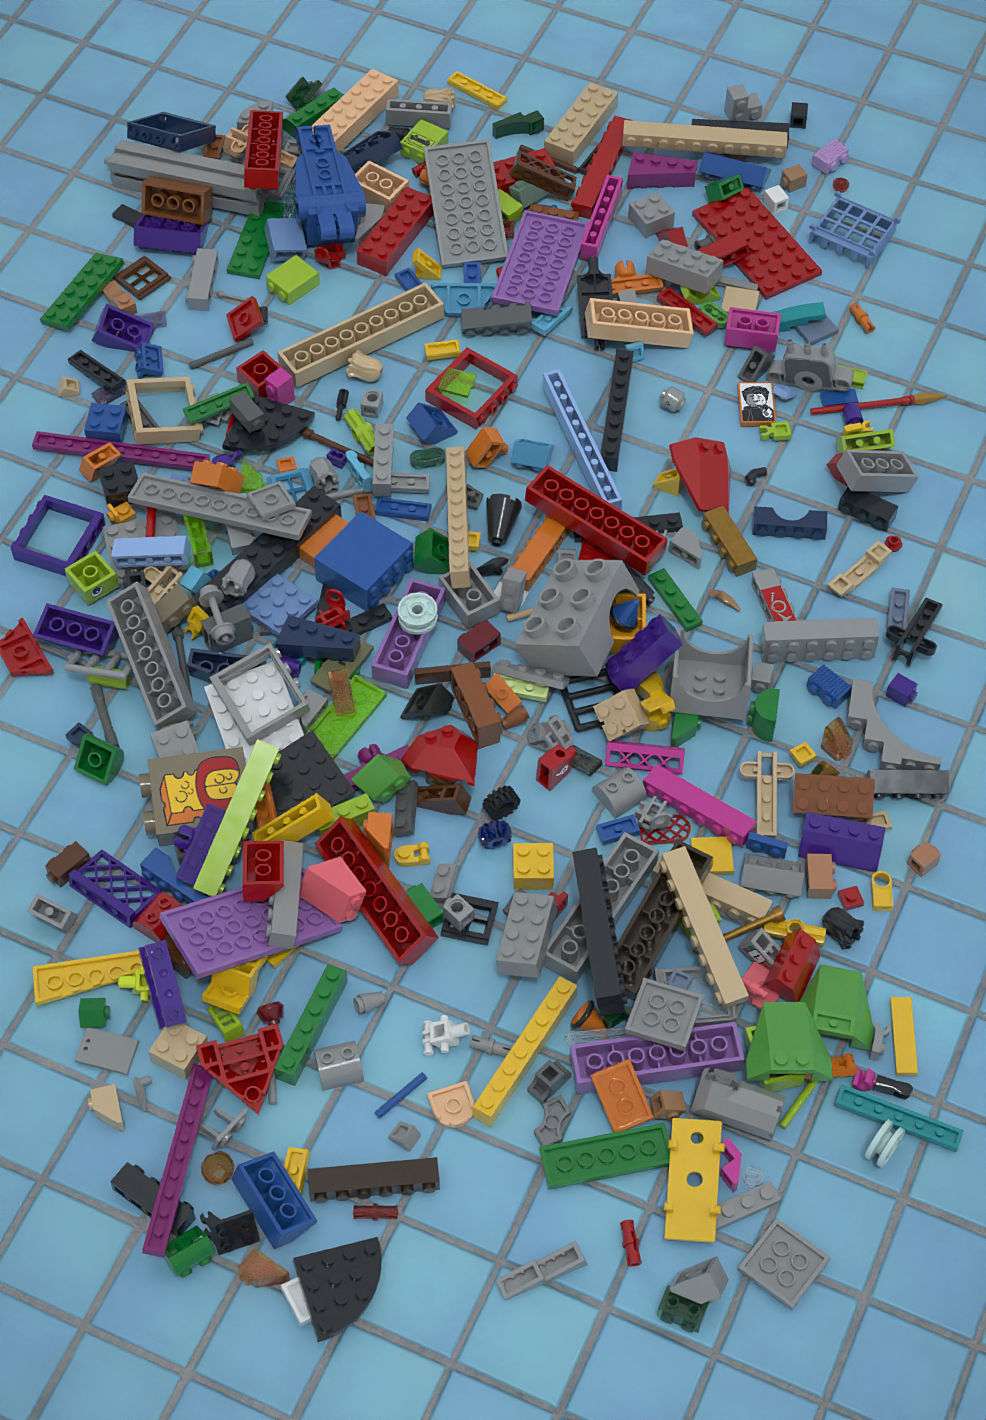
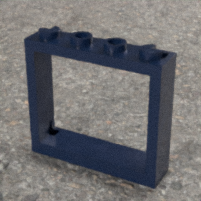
[127,112,216,152]

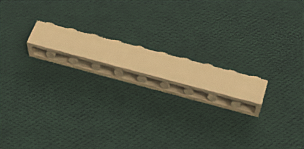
[622,120,787,158]
[446,446,471,589]

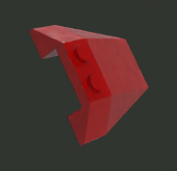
[669,437,731,514]

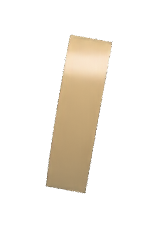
[827,540,892,597]

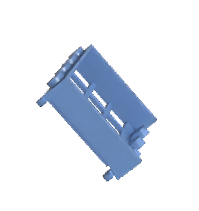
[809,191,901,269]

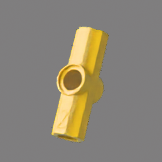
[764,919,826,946]

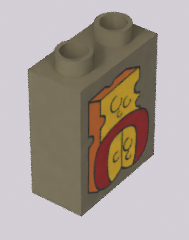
[139,747,254,847]

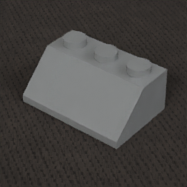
[741,853,805,898]

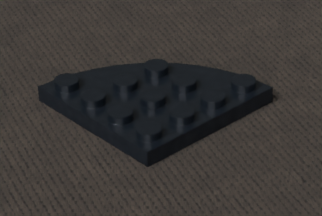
[222,395,315,452]
[293,1237,382,1342]

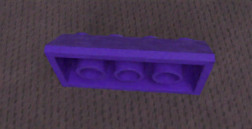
[33,603,119,657]
[798,812,886,872]

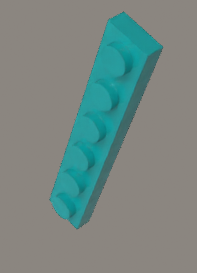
[834,1084,964,1152]

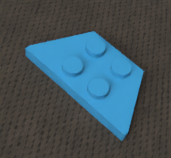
[431,283,497,317]

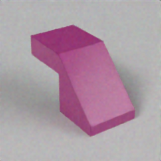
[720,1138,742,1193]

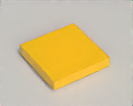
[690,837,734,875]

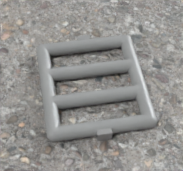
[63,650,133,680]

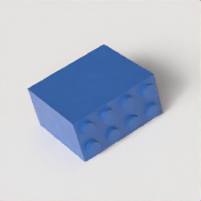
[314,511,414,611]

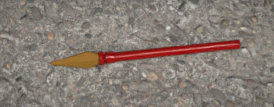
[810,392,948,415]

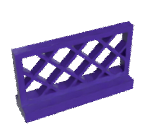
[69,849,162,928]

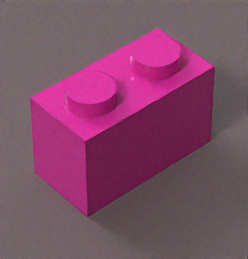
[265,367,295,404]

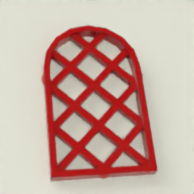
[638,814,691,845]

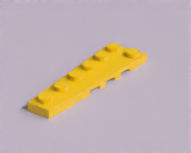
[32,950,142,1006]

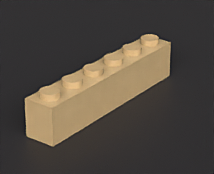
[652,852,773,929]

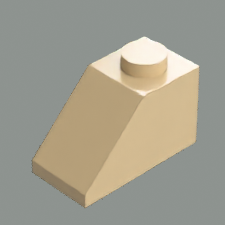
[87,1084,125,1132]

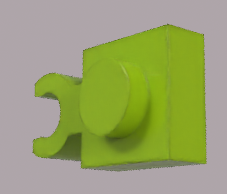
[759,421,792,441]

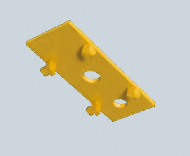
[664,1118,725,1243]

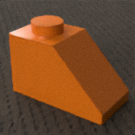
[79,442,121,482]

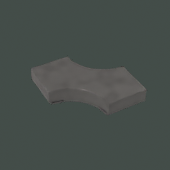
[534,1095,571,1146]

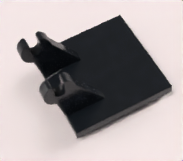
[200,1209,260,1255]

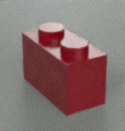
[457,619,501,663]

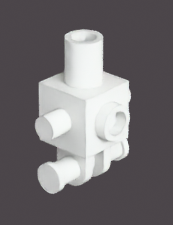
[422,1015,470,1056]

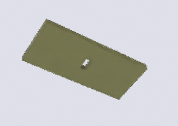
[310,639,374,696]

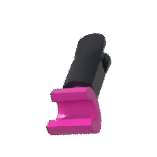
[853,1068,913,1100]

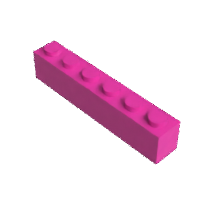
[580,175,623,261]
[643,764,756,847]

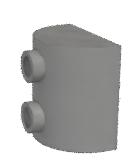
[592,767,647,819]
[314,1040,364,1091]

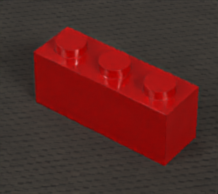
[696,230,751,267]

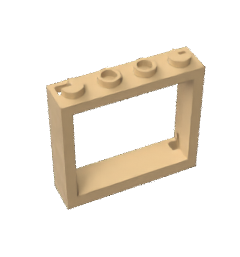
[125,377,203,444]

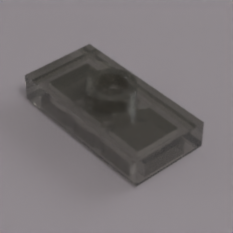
[572,745,603,777]

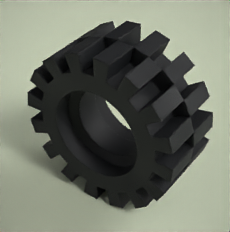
[482,785,521,821]

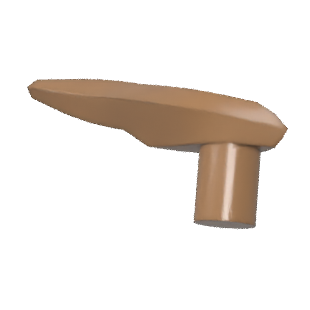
[709,589,741,612]

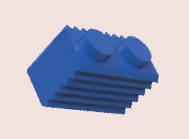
[807,665,852,709]

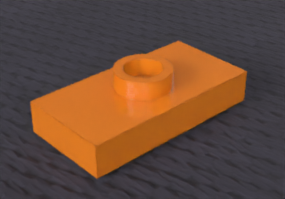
[486,673,523,714]

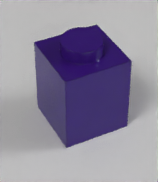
[886,673,918,707]

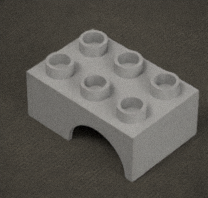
[515,558,639,677]

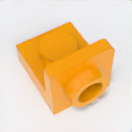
[106,501,137,524]

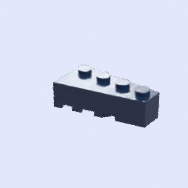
[342,131,403,174]
[275,615,361,662]
[187,648,267,683]

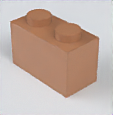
[805,854,837,899]

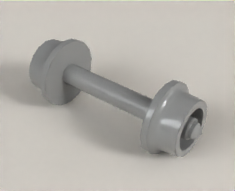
[199,585,236,645]

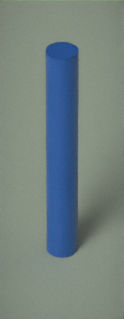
[374,1072,427,1119]

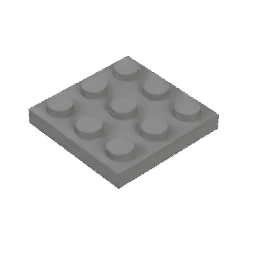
[625,978,704,1051]
[738,1218,831,1310]

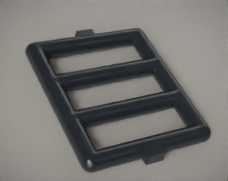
[560,668,620,732]

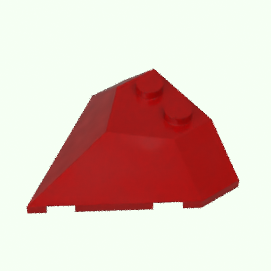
[401,724,478,787]
[196,1024,283,1115]

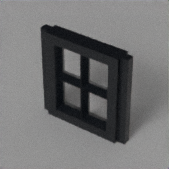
[440,892,499,946]

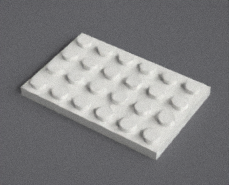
[204,662,304,764]

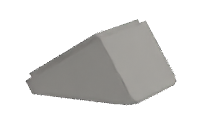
[388,1121,421,1151]

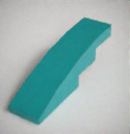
[772,302,826,332]

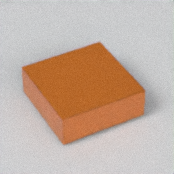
[276,456,297,473]

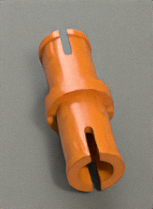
[849,302,876,334]

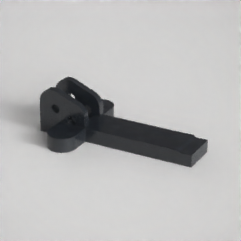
[885,597,943,667]

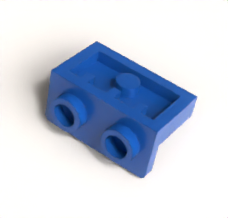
[134,342,163,379]

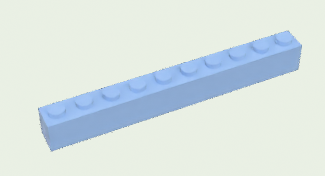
[543,369,622,510]

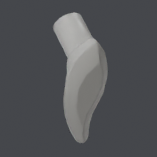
[133,1075,152,1112]

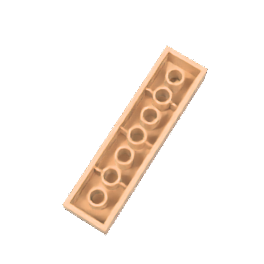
[312,69,399,153]

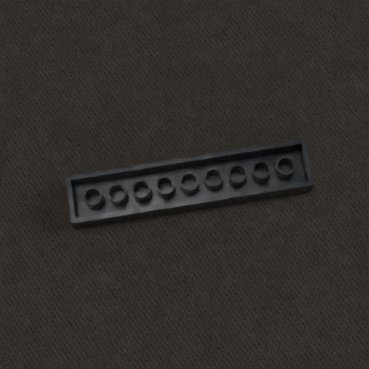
[193,486,342,617]

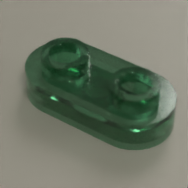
[410,448,445,469]

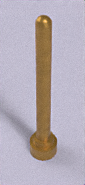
[693,905,786,955]

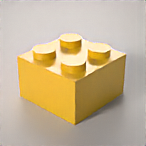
[513,843,554,890]

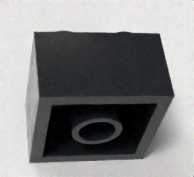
[98,461,138,508]

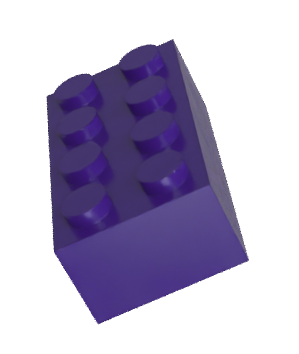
[605,614,683,691]

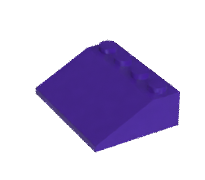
[134,214,210,255]

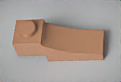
[101,280,137,315]

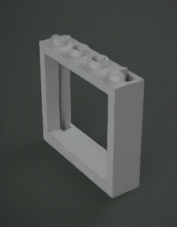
[209,643,311,745]

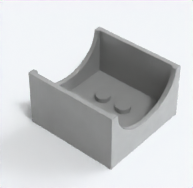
[669,627,754,720]

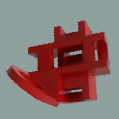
[314,241,346,270]
[315,589,351,630]

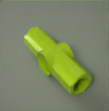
[344,408,375,456]

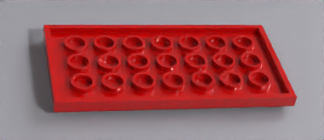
[692,187,822,300]

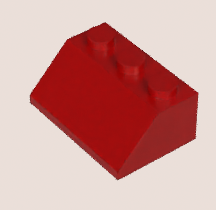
[242,840,284,902]
[764,929,821,1002]

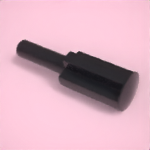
[335,389,349,421]

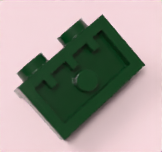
[285,77,323,109]

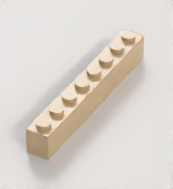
[659,846,749,1009]

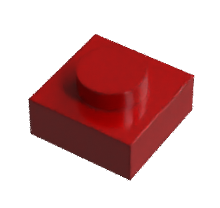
[837,886,864,911]

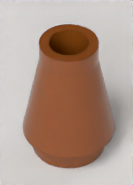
[501,705,530,730]

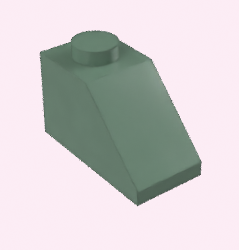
[509,180,548,209]

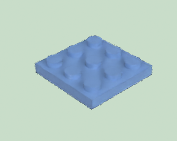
[242,573,319,636]

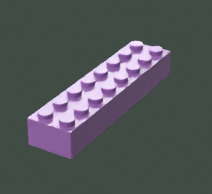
[570,1022,745,1094]

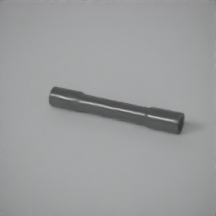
[90,684,120,748]

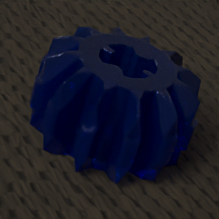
[478,820,512,849]

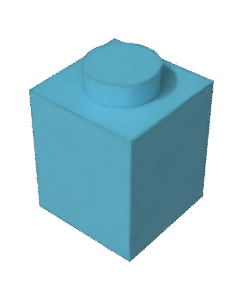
[179,565,211,596]

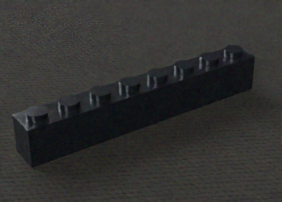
[601,349,634,472]

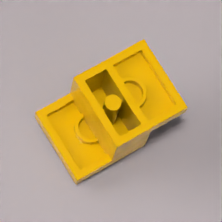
[201,956,267,1015]

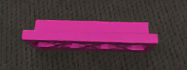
[605,740,685,774]

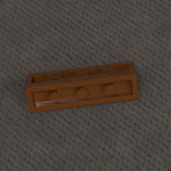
[509,150,577,201]

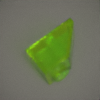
[240,461,267,495]

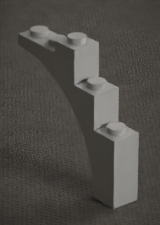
[846,679,942,770]

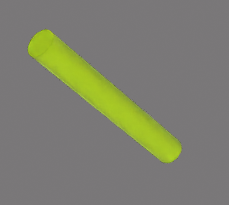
[778,1079,819,1130]

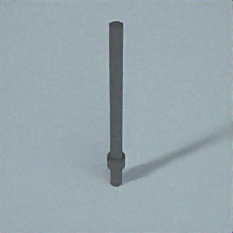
[172,622,193,700]

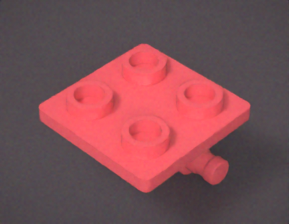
[742,962,780,1010]

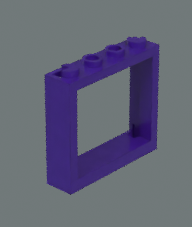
[11,495,106,576]

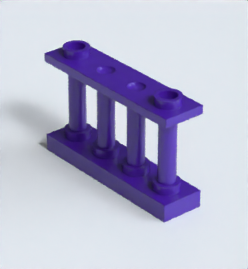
[138,940,187,1029]

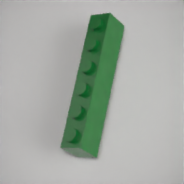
[274,964,348,1086]

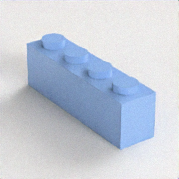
[111,535,191,568]

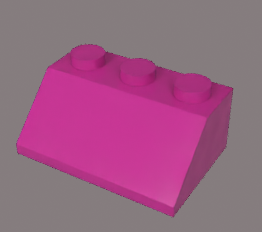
[724,307,781,352]

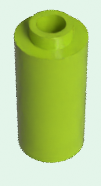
[86,666,131,690]

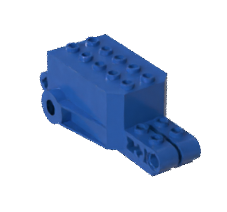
[294,125,366,245]

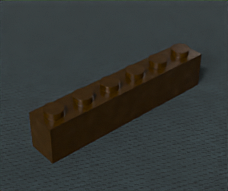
[308,1157,440,1203]

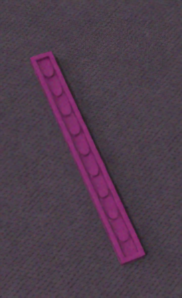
[32,431,210,471]
[142,1064,213,1257]

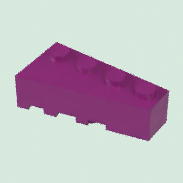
[627,152,698,189]

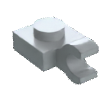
[869,1022,891,1061]

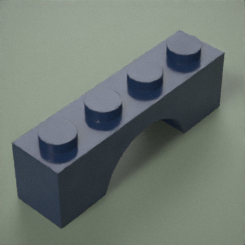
[752,506,827,540]

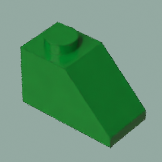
[704,173,744,202]
[671,712,702,747]

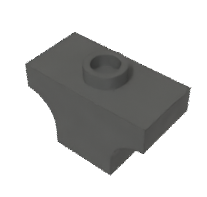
[527,1060,572,1104]

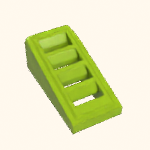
[206,1005,244,1042]

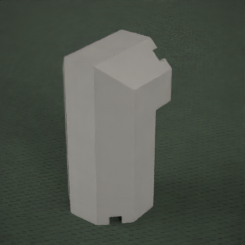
[691,1068,786,1141]

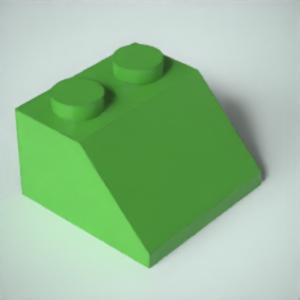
[351,754,411,803]

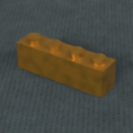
[701,506,757,577]

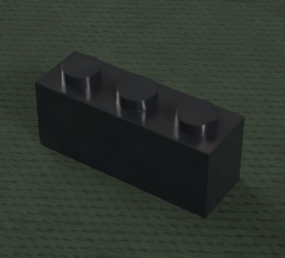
[838,487,899,532]

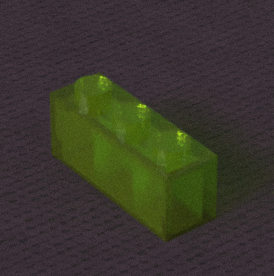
[183,515,214,568]

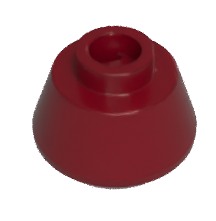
[256,1001,284,1026]

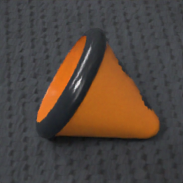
[570,1000,606,1034]

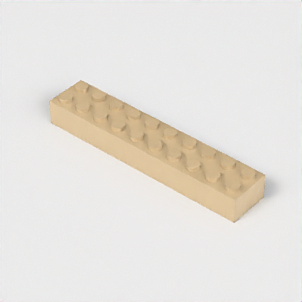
[278,282,444,388]

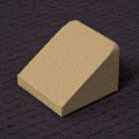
[58,376,80,397]

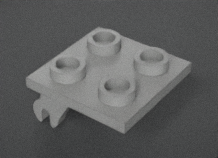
[199,1107,248,1151]

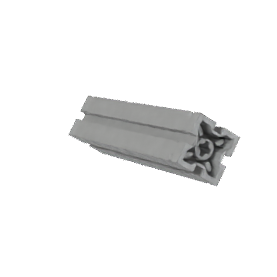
[104,140,271,216]

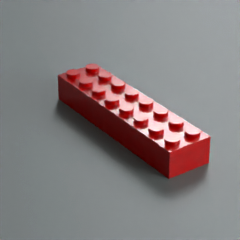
[244,110,283,190]
[525,465,668,575]
[314,817,439,965]

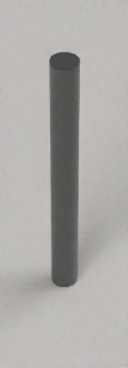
[188,338,254,370]

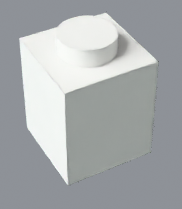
[763,185,789,215]

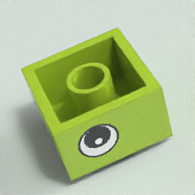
[65,550,119,605]

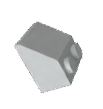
[670,1256,729,1304]

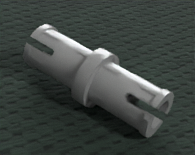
[469,1035,513,1057]

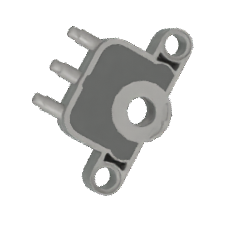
[767,339,854,392]

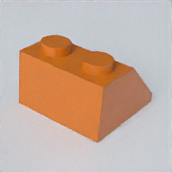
[363,812,393,868]

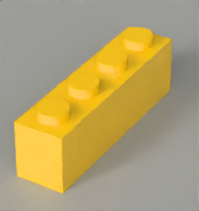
[252,793,334,842]

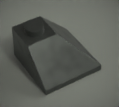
[400,683,455,720]

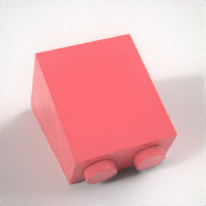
[299,857,366,923]

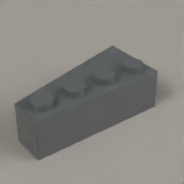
[461,301,532,336]

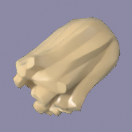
[423,87,456,109]
[346,350,383,382]

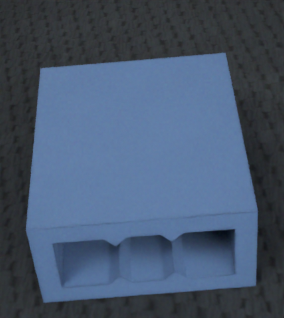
[264,218,307,261]

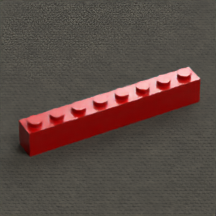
[571,115,633,219]

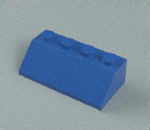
[699,152,771,190]
[231,1151,317,1249]

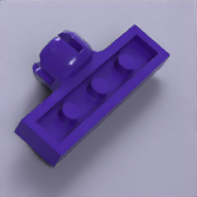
[174,803,226,885]

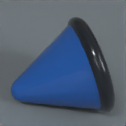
[610,599,639,630]

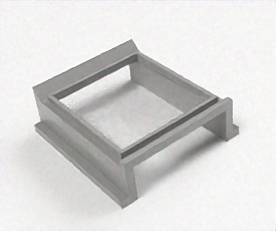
[652,966,737,1027]

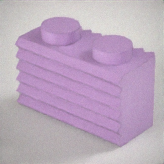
[811,139,849,175]

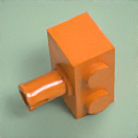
[465,426,508,469]

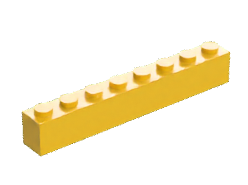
[473,976,577,1127]

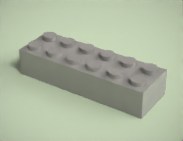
[760,618,880,663]

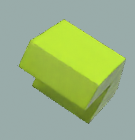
[680,285,721,305]

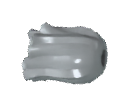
[309,457,339,493]
[221,559,255,597]

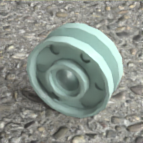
[398,592,438,635]
[864,1119,905,1168]

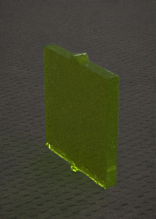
[438,367,477,398]

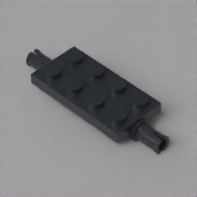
[577,256,613,351]

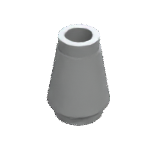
[353,991,385,1014]

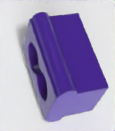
[326,448,348,469]

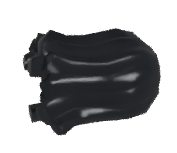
[822,907,864,949]

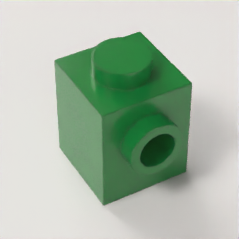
[78,998,110,1028]

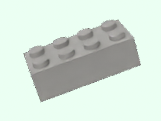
[646,240,723,294]
[836,450,919,492]
[496,892,557,978]

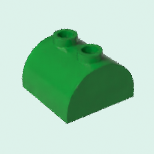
[747,688,780,742]
[74,733,124,785]
[163,1226,215,1278]

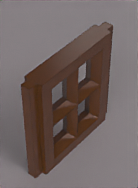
[113,256,171,300]

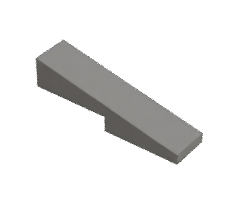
[496,1241,588,1300]

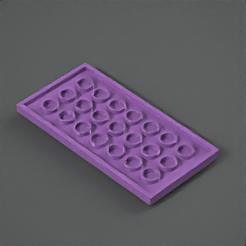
[491,210,589,316]
[159,868,343,979]

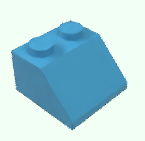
[511,438,554,471]

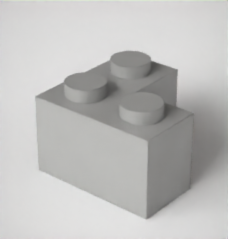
[724,84,763,121]

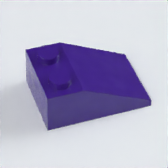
[91,303,154,352]

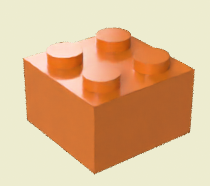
[189,460,245,494]

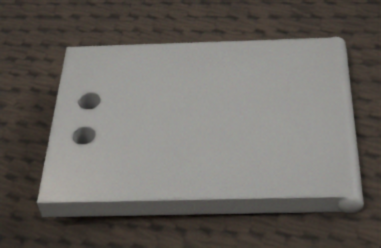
[75,1027,139,1075]

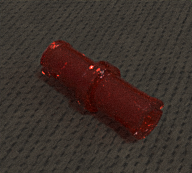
[353,1203,398,1221]

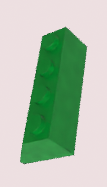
[283,88,344,139]

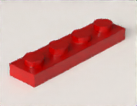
[657,287,718,337]

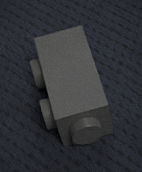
[229,391,265,433]

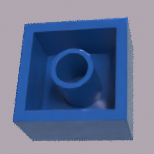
[84,403,129,443]

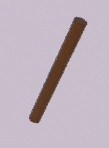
[519,144,579,174]

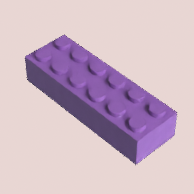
[371,578,446,688]

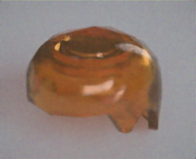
[201,1151,234,1186]

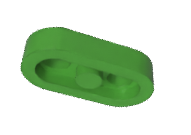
[700,302,729,328]

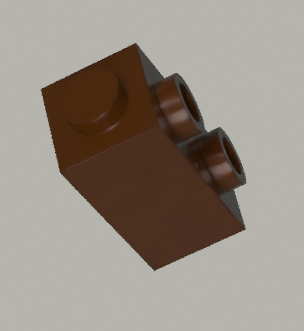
[45,841,90,888]

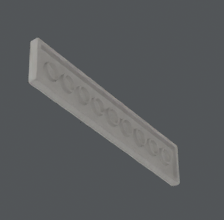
[128,472,312,540]

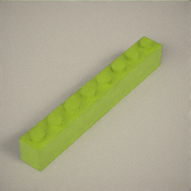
[193,739,282,896]

